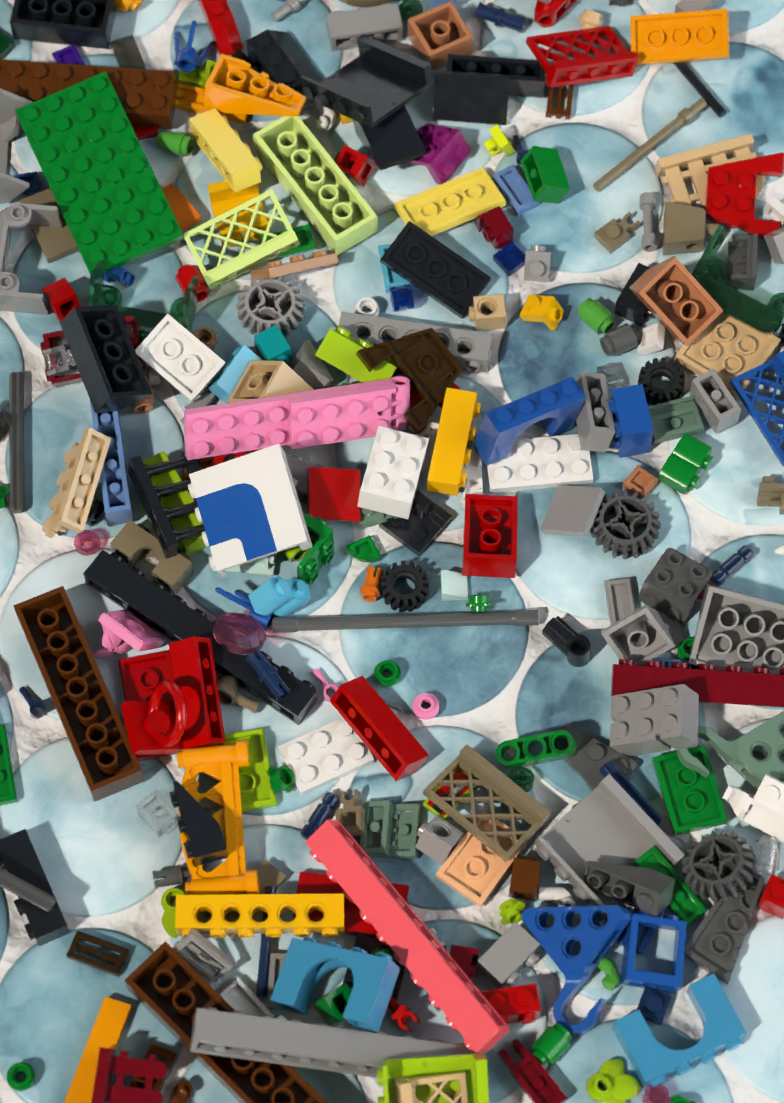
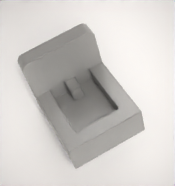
[523,245,551,282]

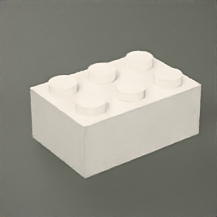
[357,426,429,519]

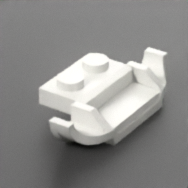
[723,774,784,842]

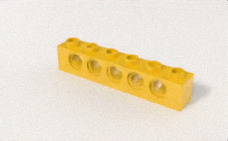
[175,894,344,938]

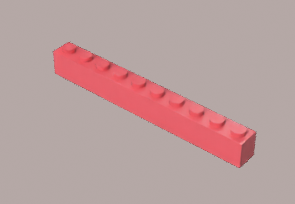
[305,819,511,1053]

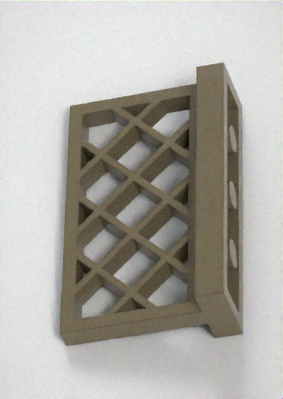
[423,744,550,862]

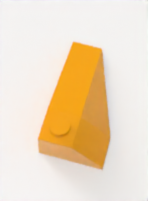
[203,54,306,117]

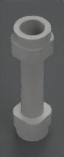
[640,192,657,252]

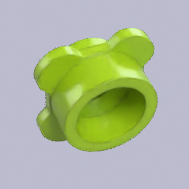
[499,898,525,925]

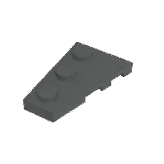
[557,723,638,791]

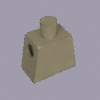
[662,201,720,255]

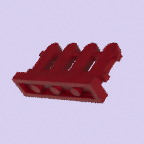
[91,1047,168,1103]

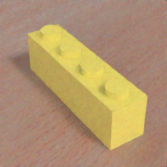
[189,108,262,193]

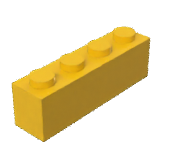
[427,388,481,496]

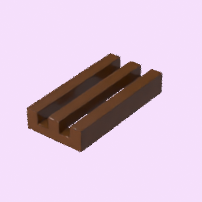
[546,84,574,120]

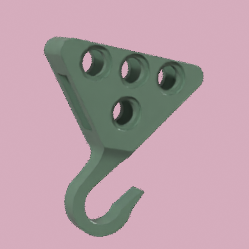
[676,711,784,790]

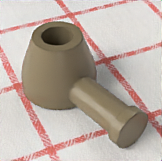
[217,675,261,713]

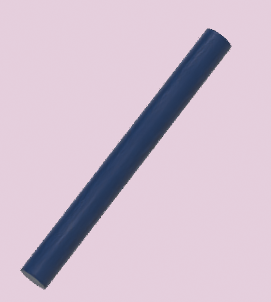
[256,886,277,998]

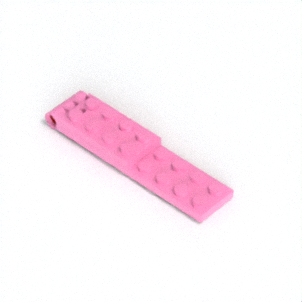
[183,376,410,460]

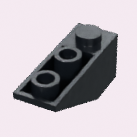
[169,781,227,866]

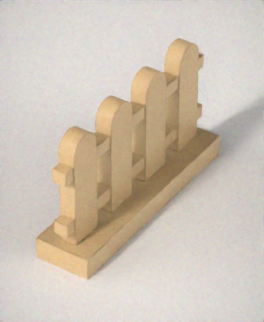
[655,134,765,209]
[42,427,111,538]

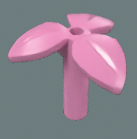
[92,615,132,659]

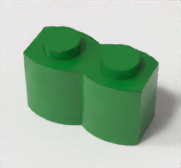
[658,433,713,495]

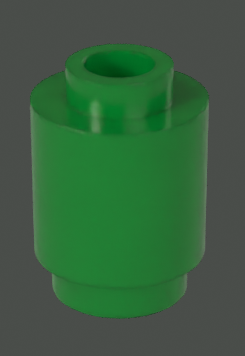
[531,1023,572,1066]

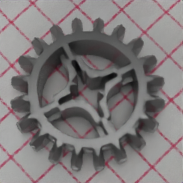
[591,489,661,560]
[682,830,757,903]

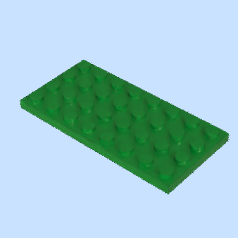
[15,71,184,279]

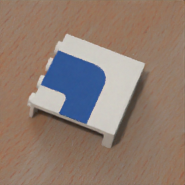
[188,444,313,578]

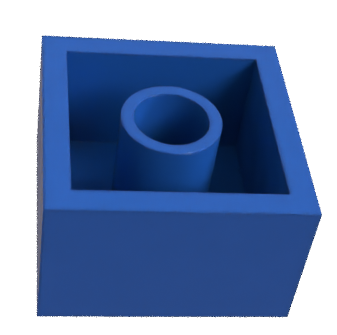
[607,384,653,458]

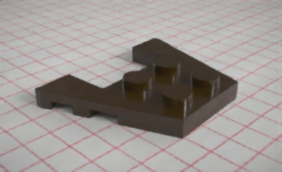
[356,328,463,434]

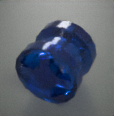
[389,284,414,312]

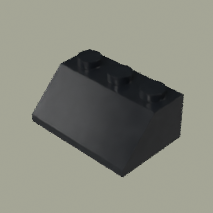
[246,29,324,96]

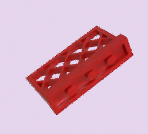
[526,26,639,88]

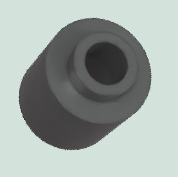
[600,323,639,357]

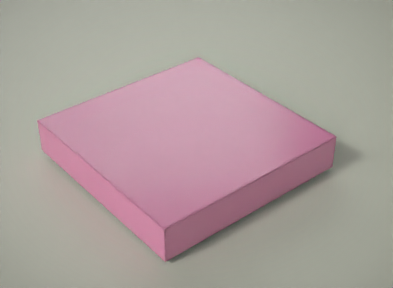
[98,609,166,652]

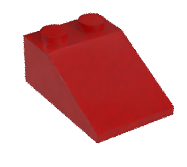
[462,494,518,578]

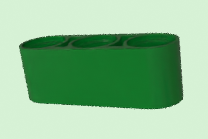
[496,730,577,769]

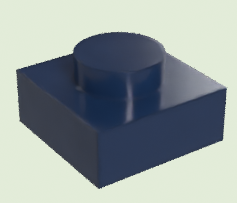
[636,987,671,1025]

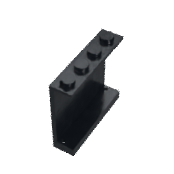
[300,34,435,128]

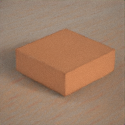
[622,465,659,499]

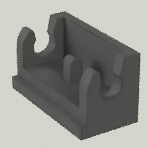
[726,234,758,290]

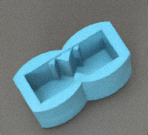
[248,576,311,617]

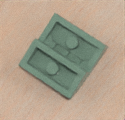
[360,800,422,859]

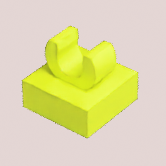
[484,124,516,157]

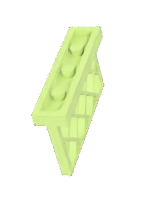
[183,189,300,290]

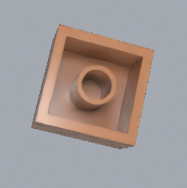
[408,1,473,71]

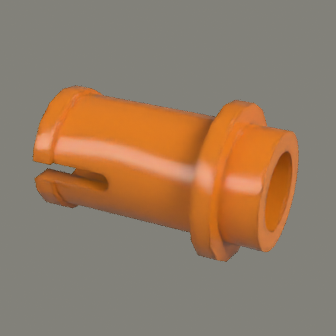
[360,566,383,602]

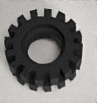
[638,357,685,405]
[381,561,428,613]

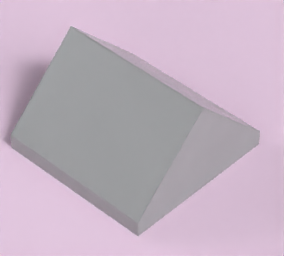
[601,605,675,666]

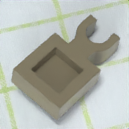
[594,212,640,254]
[336,789,365,836]

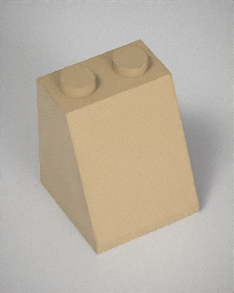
[227,360,314,403]

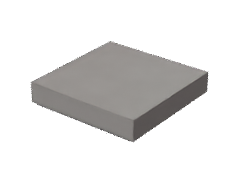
[540,485,605,537]

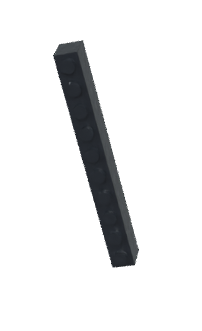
[83,550,318,725]

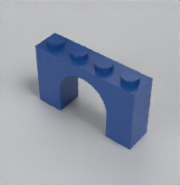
[473,376,586,466]

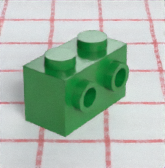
[520,146,571,204]

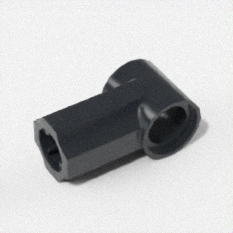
[542,616,591,667]

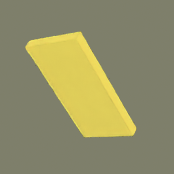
[395,167,506,236]

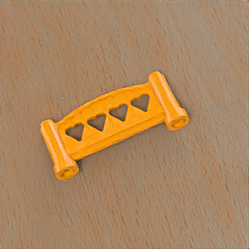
[177,739,260,895]

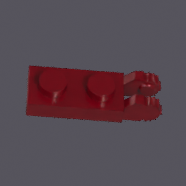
[497,1039,567,1103]

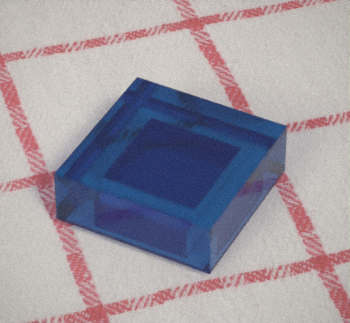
[493,242,525,276]

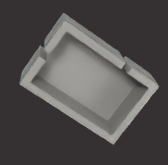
[610,684,699,757]

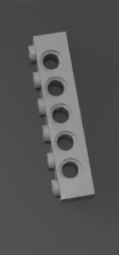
[339,311,492,373]

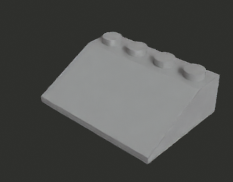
[688,583,784,674]

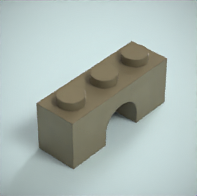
[110,520,194,595]

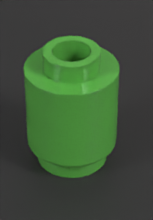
[577,298,615,334]

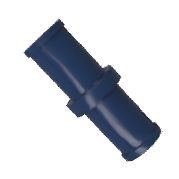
[475,2,525,33]
[246,649,291,701]

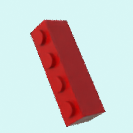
[169,636,226,749]
[330,676,429,781]

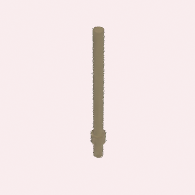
[593,98,707,192]

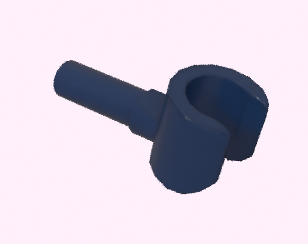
[513,134,529,165]
[19,687,46,719]

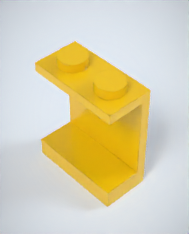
[207,181,270,248]

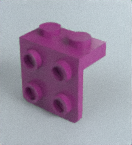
[407,123,472,185]

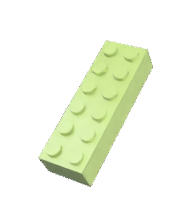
[253,116,378,255]

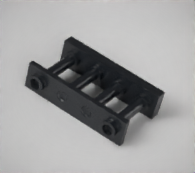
[128,443,205,559]

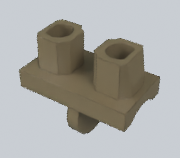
[757,476,784,515]

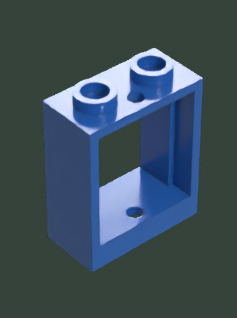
[620,911,687,993]

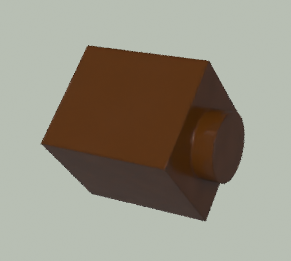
[508,856,541,901]

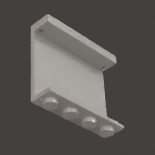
[534,774,685,923]

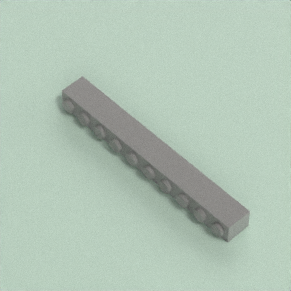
[190,1007,476,1078]

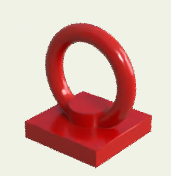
[121,681,187,755]

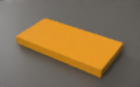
[630,9,729,65]

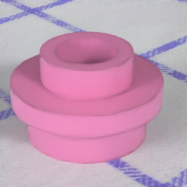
[412,693,439,720]

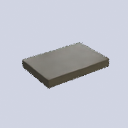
[19,188,79,263]

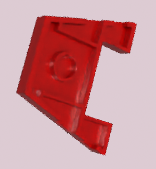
[705,153,784,240]

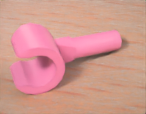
[313,668,338,702]

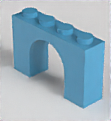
[270,936,400,1032]
[612,973,746,1089]

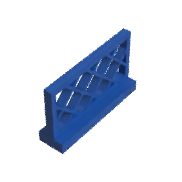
[730,351,784,466]

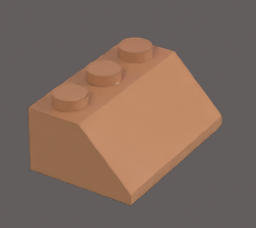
[629,256,724,346]

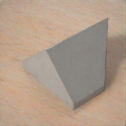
[288,340,333,390]

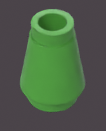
[156,131,195,157]

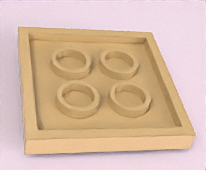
[674,301,781,399]

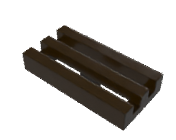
[66,930,129,977]

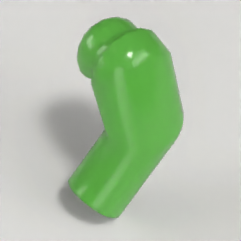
[597,956,621,991]

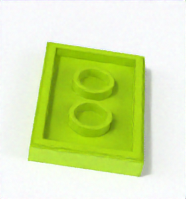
[217,728,277,813]

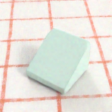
[441,570,468,601]

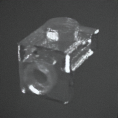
[597,362,630,399]

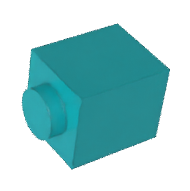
[254,325,292,364]

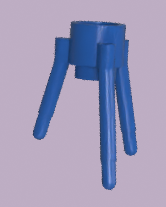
[174,20,215,72]
[213,587,274,634]

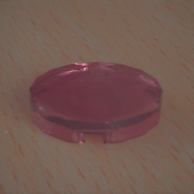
[213,613,266,655]

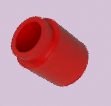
[175,264,209,303]

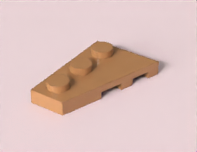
[250,249,339,280]

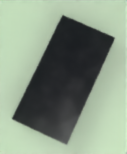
[380,221,491,319]

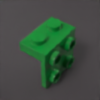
[297,513,335,585]

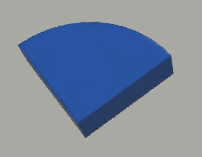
[13,171,41,196]

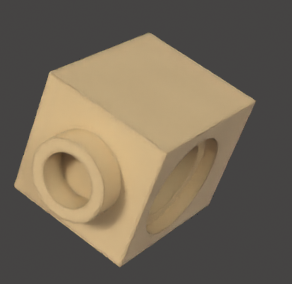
[468,294,506,331]

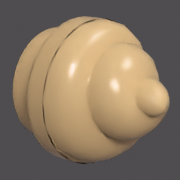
[578,9,603,29]

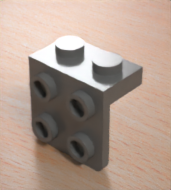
[638,548,713,625]

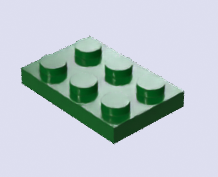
[652,745,728,836]

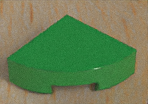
[346,535,381,563]

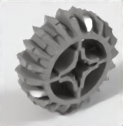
[236,276,305,335]

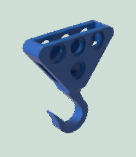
[522,905,632,1034]

